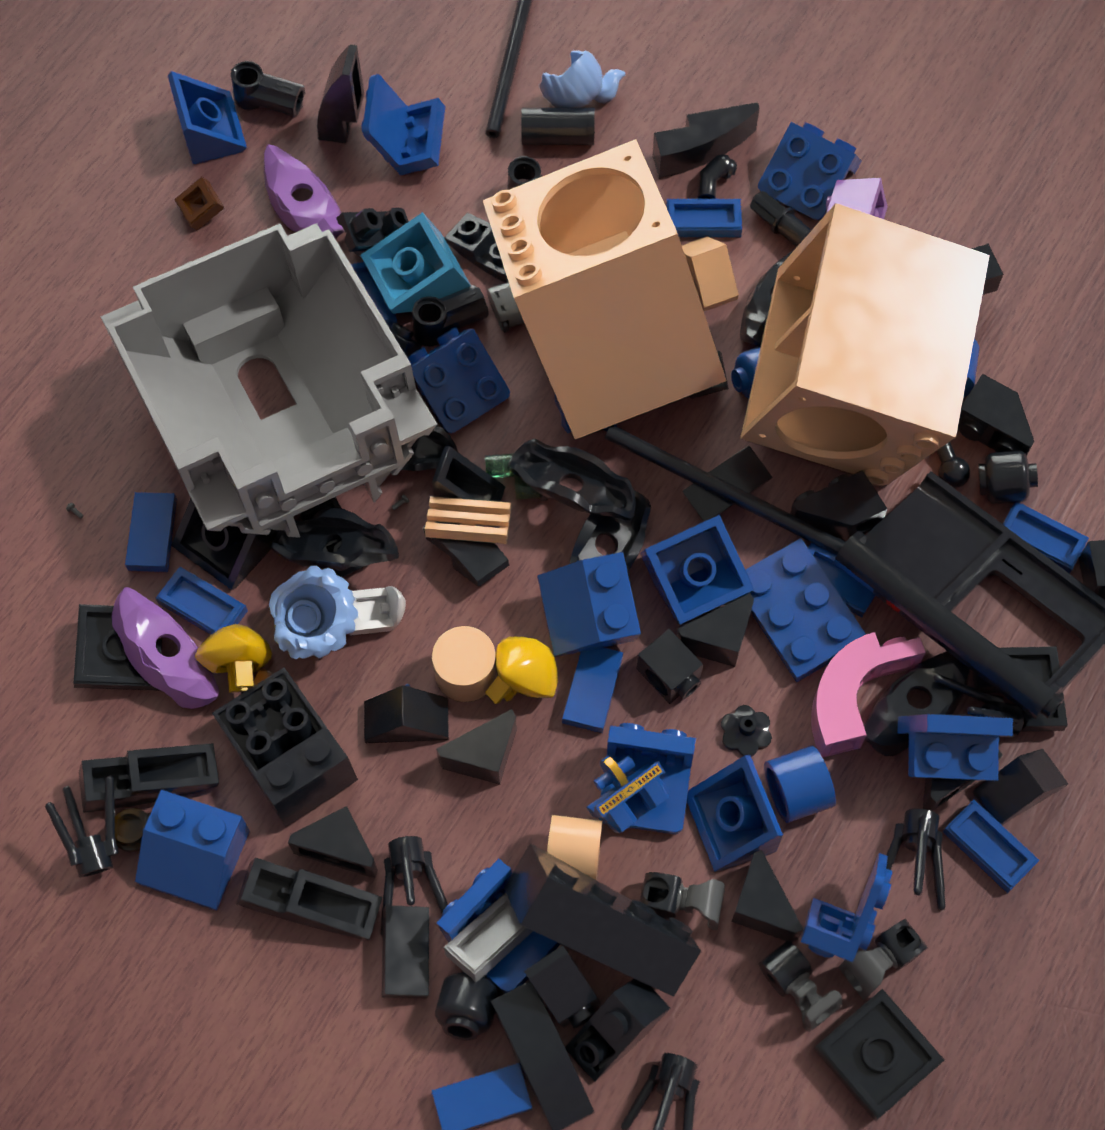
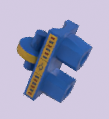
[586,756,670,833]

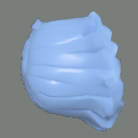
[269,566,358,659]

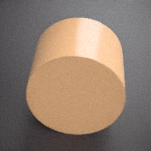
[432,626,497,702]
[547,815,602,880]

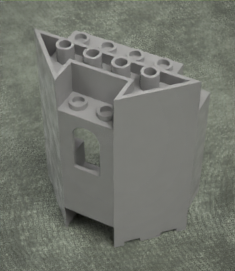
[101,223,437,537]

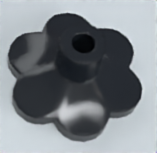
[721,705,772,757]

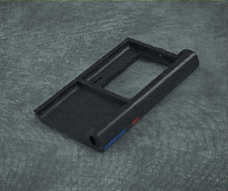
[834,471,1105,720]

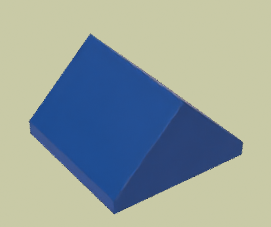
[167,71,247,165]
[687,755,783,872]

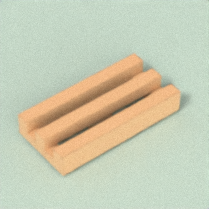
[425,496,511,544]

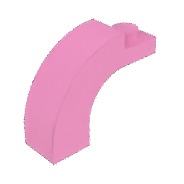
[811,632,926,758]

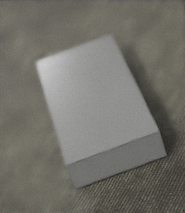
[444,893,533,982]

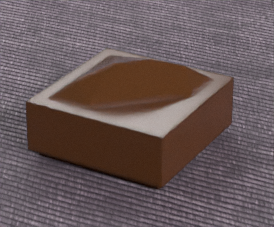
[174,177,225,231]

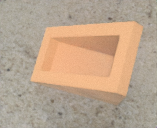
[682,236,739,312]

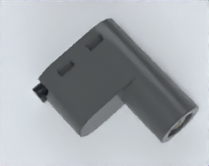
[487,282,524,332]

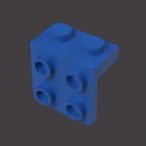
[361,74,446,175]
[758,122,862,220]
[407,327,510,433]
[598,723,696,835]
[801,853,893,962]
[437,859,560,993]

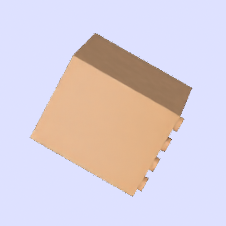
[483,139,727,439]
[740,203,989,486]

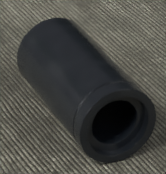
[521,108,595,145]

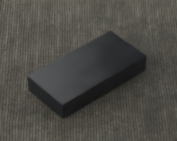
[382,905,429,999]

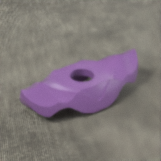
[264,144,345,239]
[112,587,219,709]

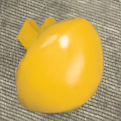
[195,624,273,693]
[485,637,558,704]

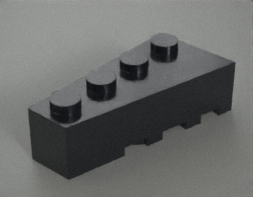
[504,843,701,997]

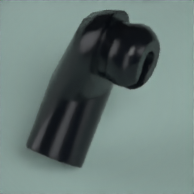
[697,154,737,199]

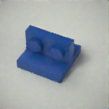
[898,714,1013,781]

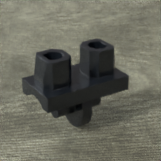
[336,208,409,256]

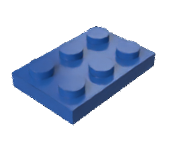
[740,538,866,683]

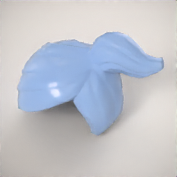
[539,50,626,108]

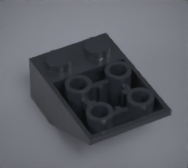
[212,668,358,827]

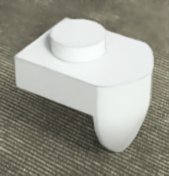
[350,586,406,636]

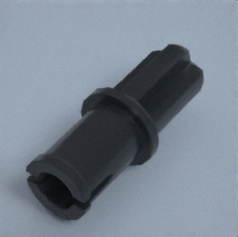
[750,191,811,247]

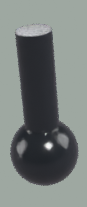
[937,442,970,488]

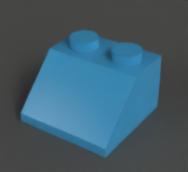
[361,212,471,314]

